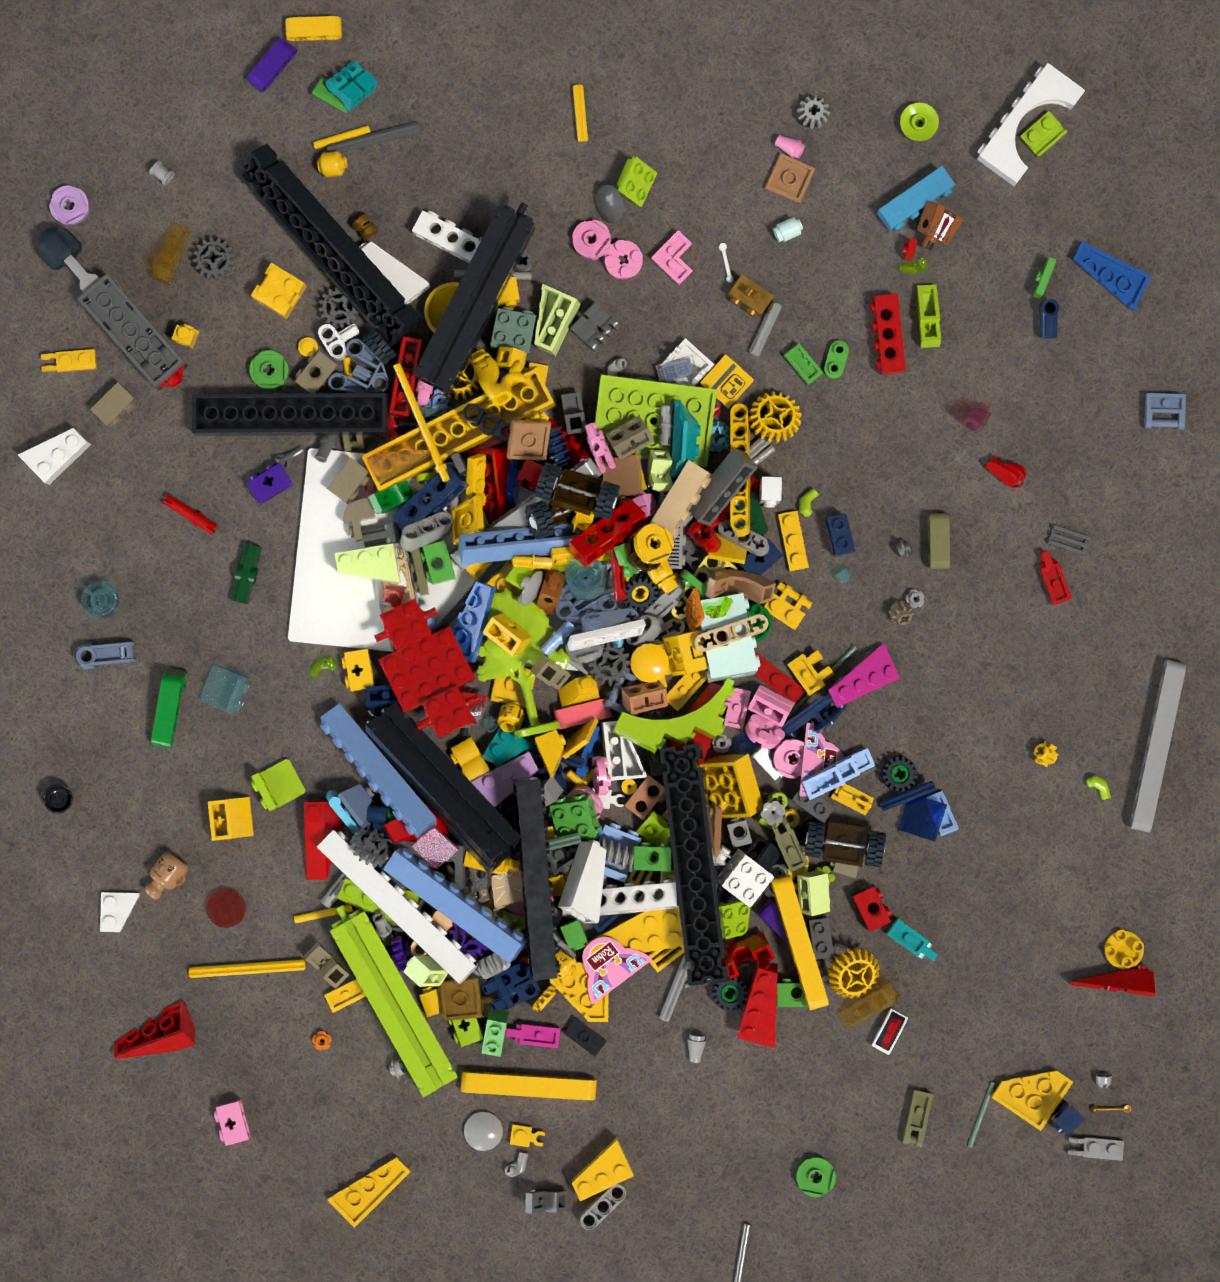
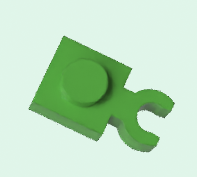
[613,541,639,578]

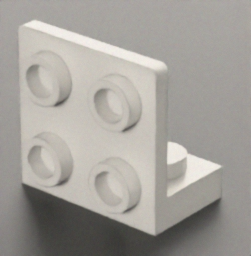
[718,849,774,907]

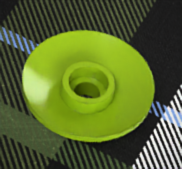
[900,103,939,141]

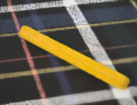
[189,959,306,978]

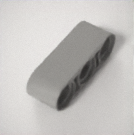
[400,512,453,551]
[580,1182,626,1230]

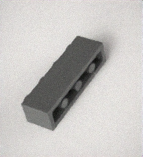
[689,448,758,526]

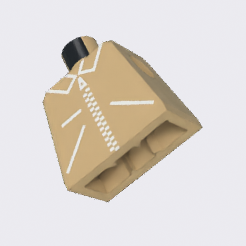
[488,871,523,911]

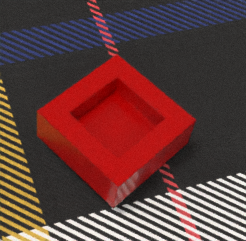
[902,238,917,262]

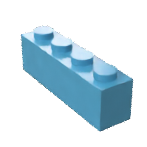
[877,166,955,232]

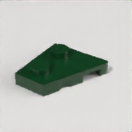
[727,491,768,544]

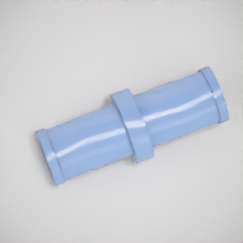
[540,620,576,657]

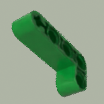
[151,667,188,749]

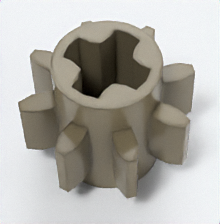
[888,601,914,625]

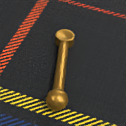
[1090,1105,1131,1113]

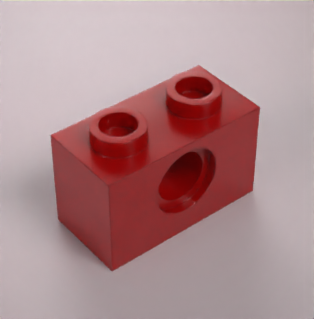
[851,886,892,932]

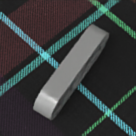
[718,520,769,556]

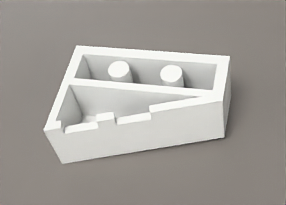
[18,428,91,485]
[601,721,647,781]

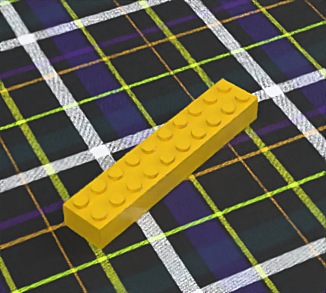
[362,368,555,492]

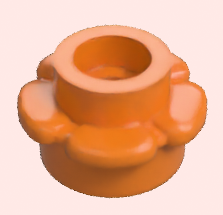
[312,1031,332,1050]

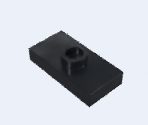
[564,1017,607,1057]

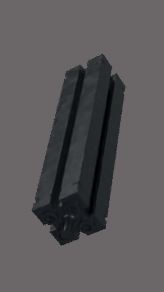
[414,202,535,396]
[365,702,521,874]

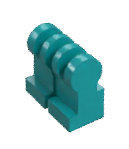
[326,61,378,112]

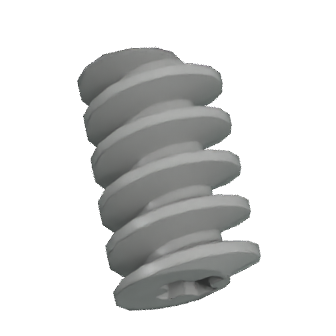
[600,838,634,872]

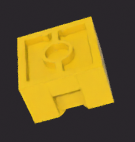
[251,263,307,319]
[663,630,708,676]

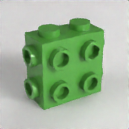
[549,792,601,840]

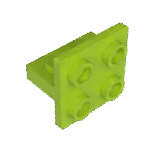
[616,156,657,207]

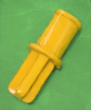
[512,554,552,570]

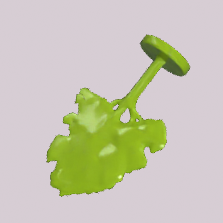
[476,588,570,739]

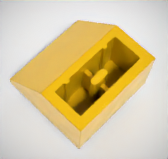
[208,797,254,841]

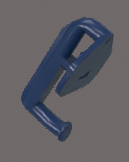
[782,695,847,743]

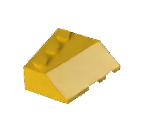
[699,753,763,818]

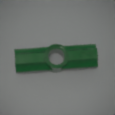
[231,544,262,604]

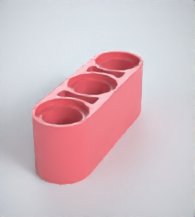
[553,698,613,730]

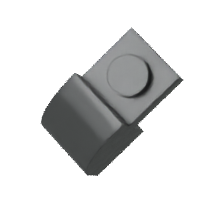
[561,392,586,434]
[525,1189,568,1214]

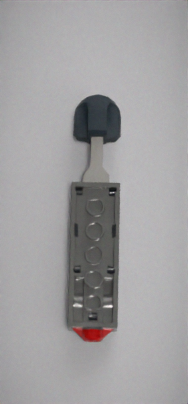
[37,226,188,391]

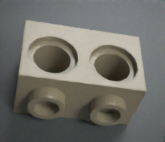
[605,415,654,461]

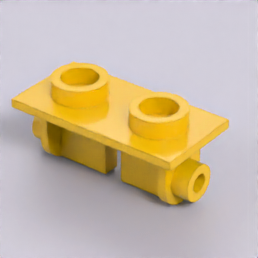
[572,507,595,533]
[831,784,874,816]

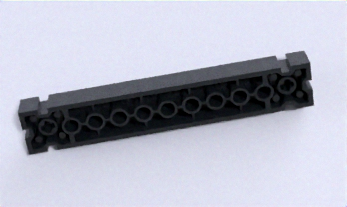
[238,144,420,347]
[660,743,731,986]

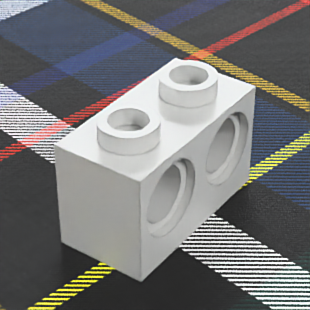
[759,477,782,508]

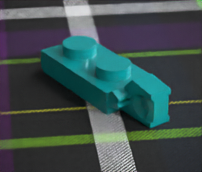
[886,918,938,961]

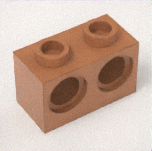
[621,680,668,715]
[624,775,666,820]

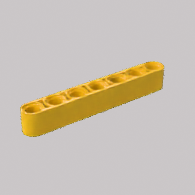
[730,403,750,537]
[771,874,829,1011]
[460,1071,597,1100]

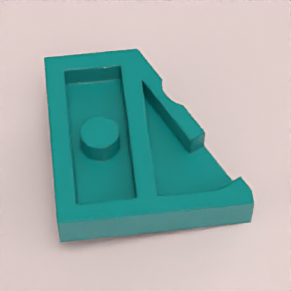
[482,728,532,767]

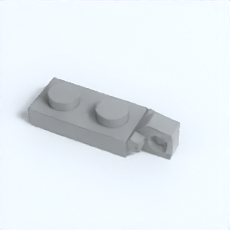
[640,580,684,618]

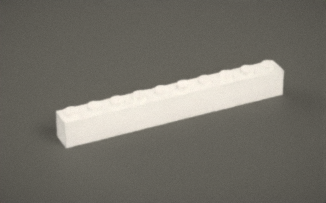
[317,830,477,984]

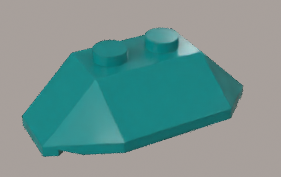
[670,399,701,479]

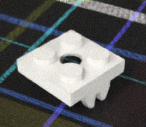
[661,338,714,386]

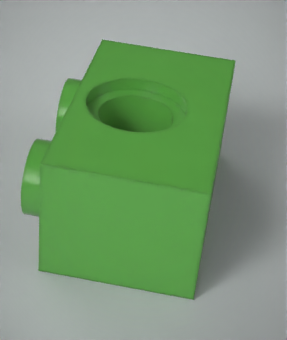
[420,540,456,585]
[634,843,674,871]
[560,918,588,951]
[777,978,808,1007]
[481,1008,509,1057]

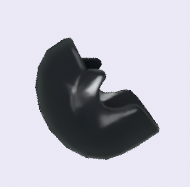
[43,783,73,814]

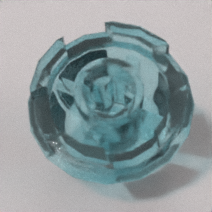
[81,581,120,619]

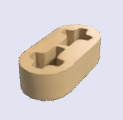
[652,618,685,645]

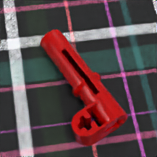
[684,475,760,554]

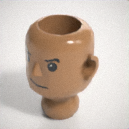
[145,851,189,900]

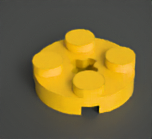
[633,524,674,564]

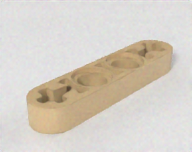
[694,614,769,652]

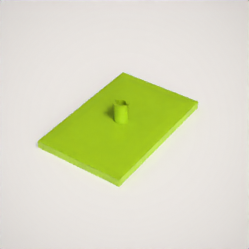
[591,375,717,467]

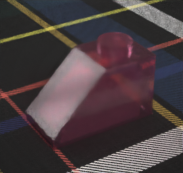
[961,402,992,434]

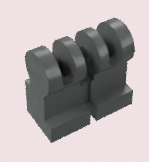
[570,301,621,353]

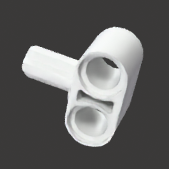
[318,324,360,361]

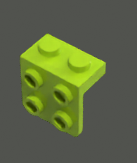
[251,759,306,811]
[721,900,750,939]

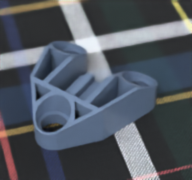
[328,339,389,393]
[556,566,618,625]

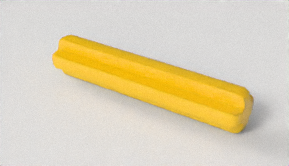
[573,85,588,142]

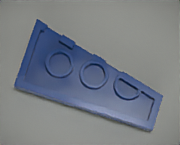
[1072,242,1151,311]
[452,581,496,662]

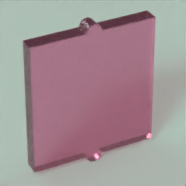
[411,826,459,869]

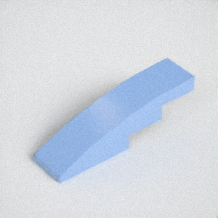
[802,748,875,800]

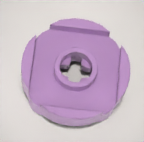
[49,186,90,225]

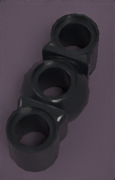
[463,404,511,443]

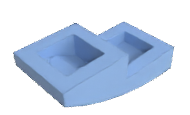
[924,791,959,837]

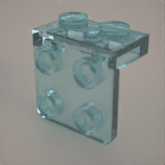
[200,666,250,715]

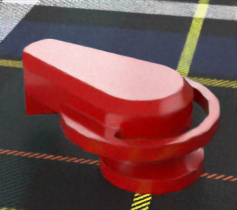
[985,455,1027,488]

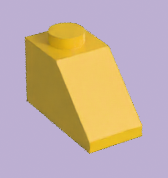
[558,675,600,709]
[534,730,566,778]

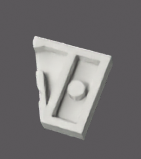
[100,892,140,932]

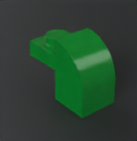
[368,480,413,514]

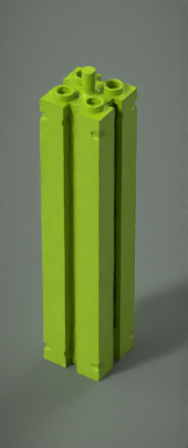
[330,905,458,1097]

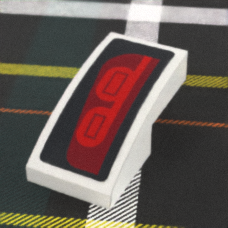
[871,1009,908,1055]

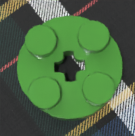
[249,350,289,390]
[796,1157,836,1197]

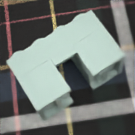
[694,593,760,683]

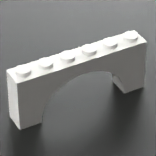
[977,63,1085,186]

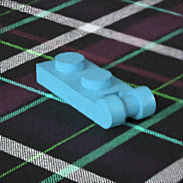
[326,790,364,834]

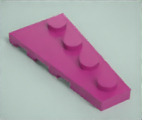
[829,643,900,708]

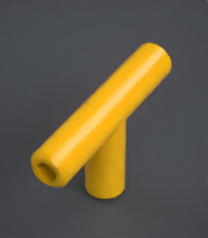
[566,769,594,796]

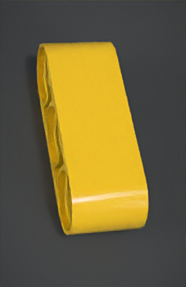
[285,16,342,41]

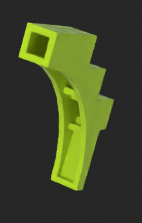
[613,678,736,753]

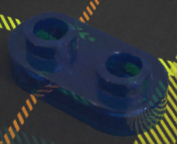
[733,729,768,755]

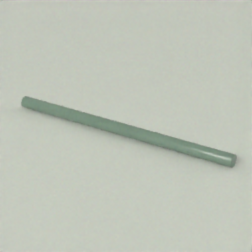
[788,645,857,717]

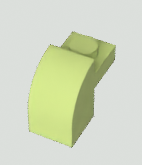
[647,450,673,492]

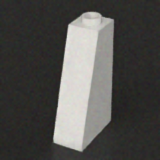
[359,242,430,304]
[558,840,607,923]

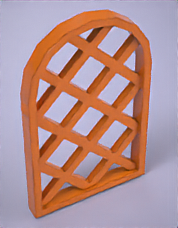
[686,588,705,631]

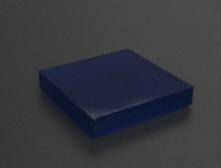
[506,459,520,509]
[898,796,947,842]

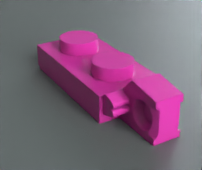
[505,1023,560,1048]

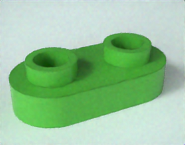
[824,341,849,379]
[679,569,711,600]

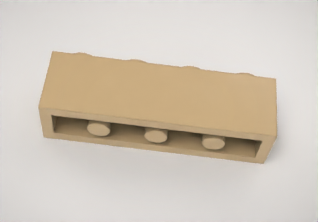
[650,460,711,539]

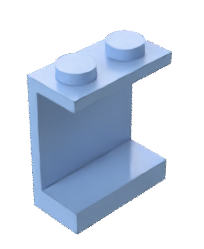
[598,822,642,883]

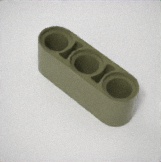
[928,513,950,569]

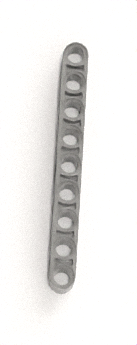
[449,457,602,570]
[1129,659,1186,833]

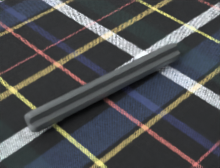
[327,122,421,153]

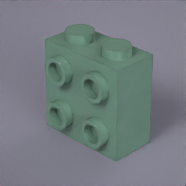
[491,307,536,357]

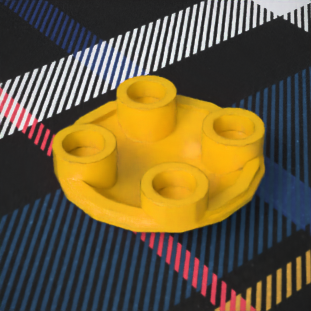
[631,644,669,683]
[1105,930,1144,969]

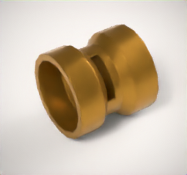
[352,214,379,241]

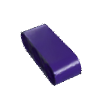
[247,37,298,92]
[757,899,810,945]

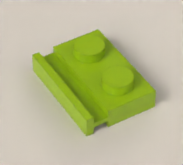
[1019,111,1068,158]
[636,811,670,847]

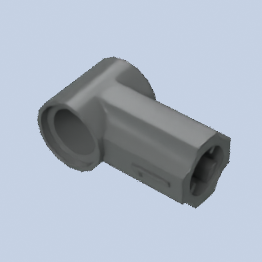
[362,522,402,548]

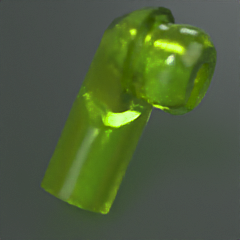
[900,258,929,274]
[705,596,733,619]
[308,657,337,678]

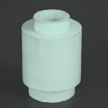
[773,217,803,242]

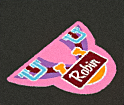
[800,723,844,796]
[582,937,652,1004]

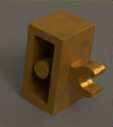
[728,274,774,317]

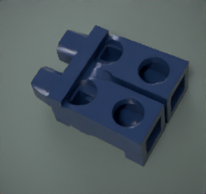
[481,959,542,1012]

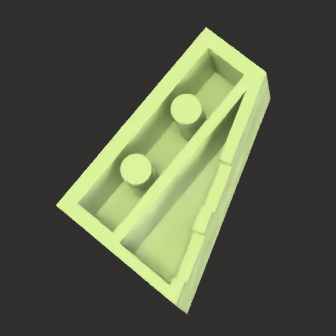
[534,284,581,357]
[335,544,401,584]

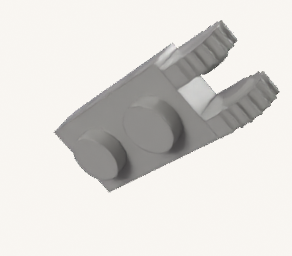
[1068,1137,1124,1161]

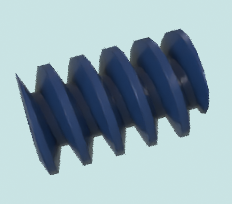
[547,425,572,467]

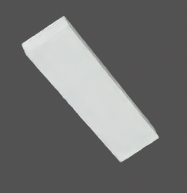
[567,619,646,651]

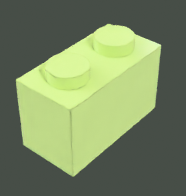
[797,870,830,916]
[404,956,448,987]

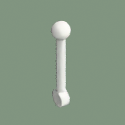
[719,243,734,282]

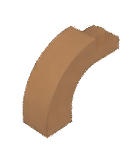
[706,570,776,604]

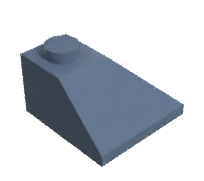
[337,784,376,830]

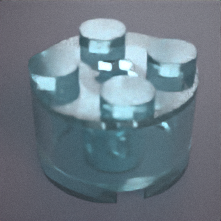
[565,558,606,601]

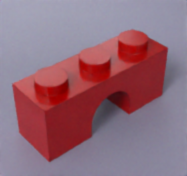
[722,931,775,983]

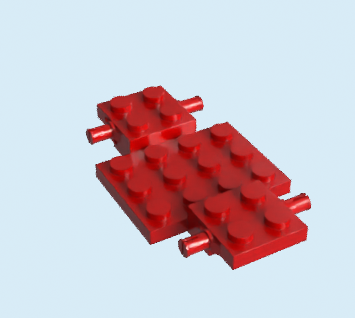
[374,598,480,739]

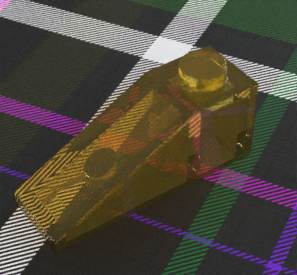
[152,222,192,285]
[367,450,431,485]
[838,979,901,1030]

